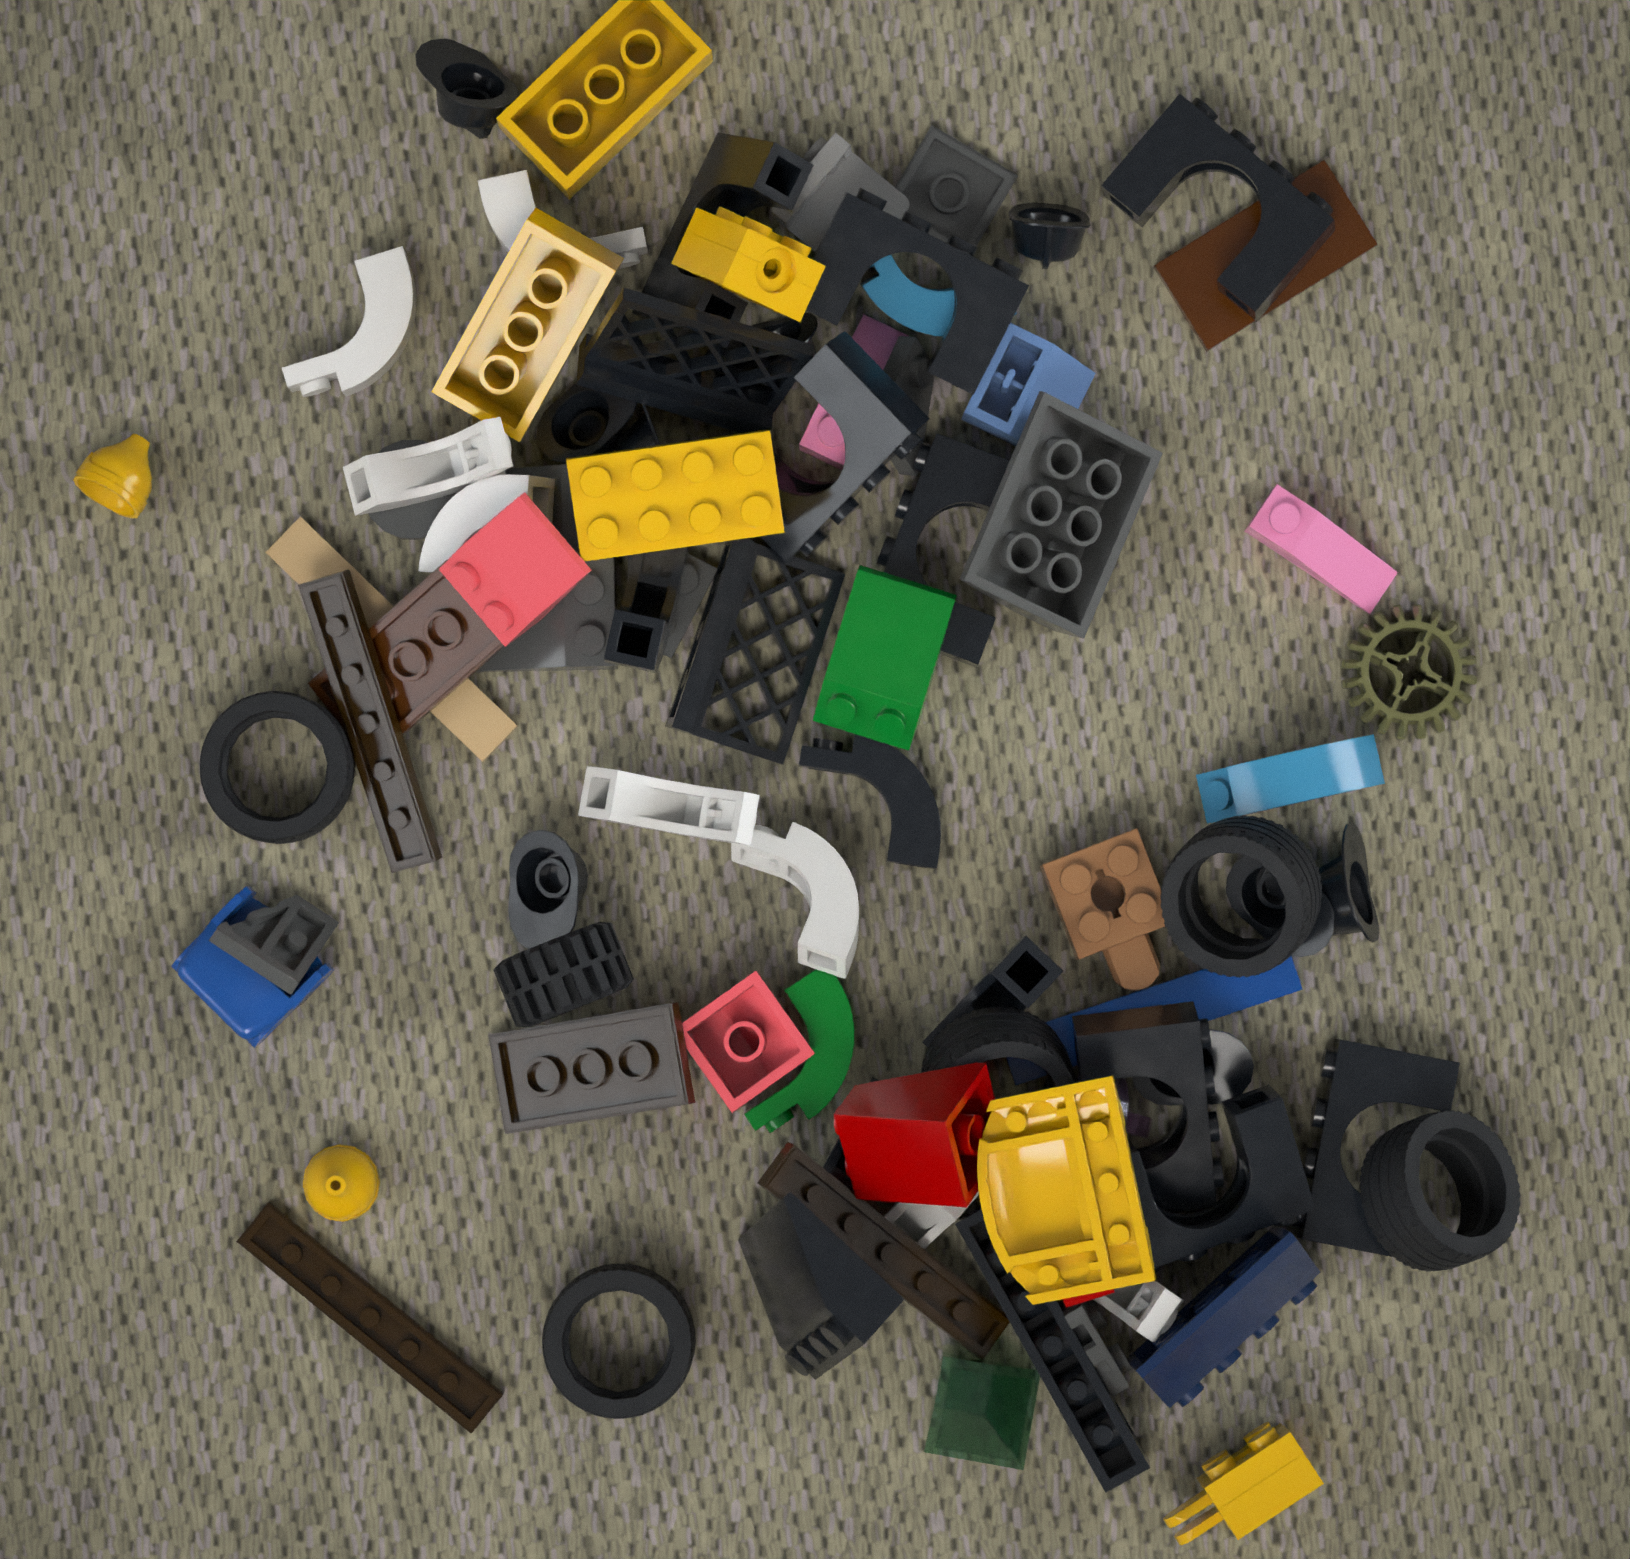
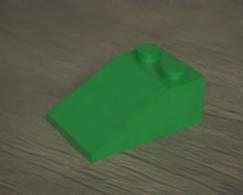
[812,565,957,751]

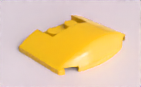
[977,1075,1156,1305]

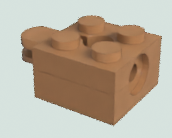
[1040,828,1165,990]

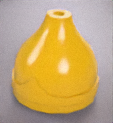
[73,434,152,518]
[303,1144,380,1222]

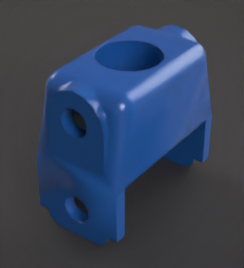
[171,886,335,1048]

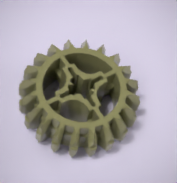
[1340,604,1477,740]

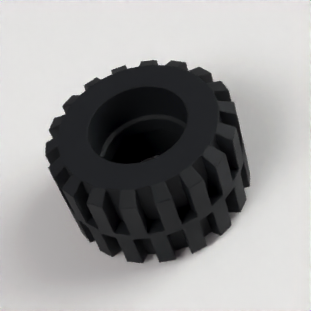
[493,922,634,1028]

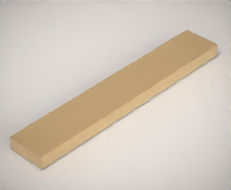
[265,516,518,762]

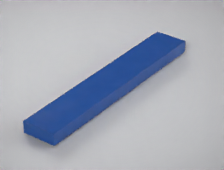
[1006,956,1303,1086]

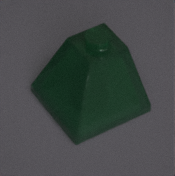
[924,1352,1040,1470]

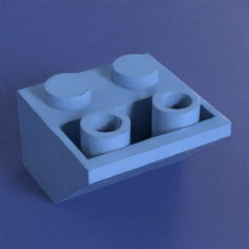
[961,323,1096,446]

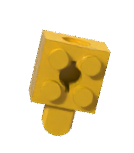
[671,206,826,322]
[1163,1422,1324,1545]

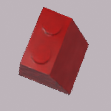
[834,1063,995,1208]

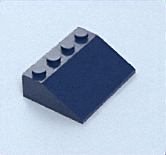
[1127,1225,1321,1408]

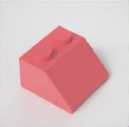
[439,492,592,647]
[682,971,815,1113]

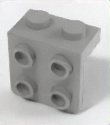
[770,132,910,252]

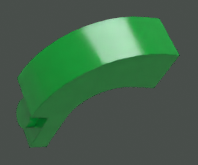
[744,969,854,1133]

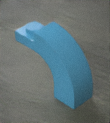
[860,255,1017,336]
[1196,734,1385,824]

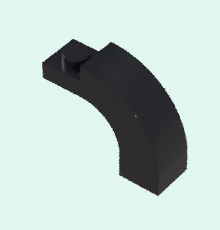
[604,547,689,673]
[799,734,941,870]
[922,935,1063,1049]

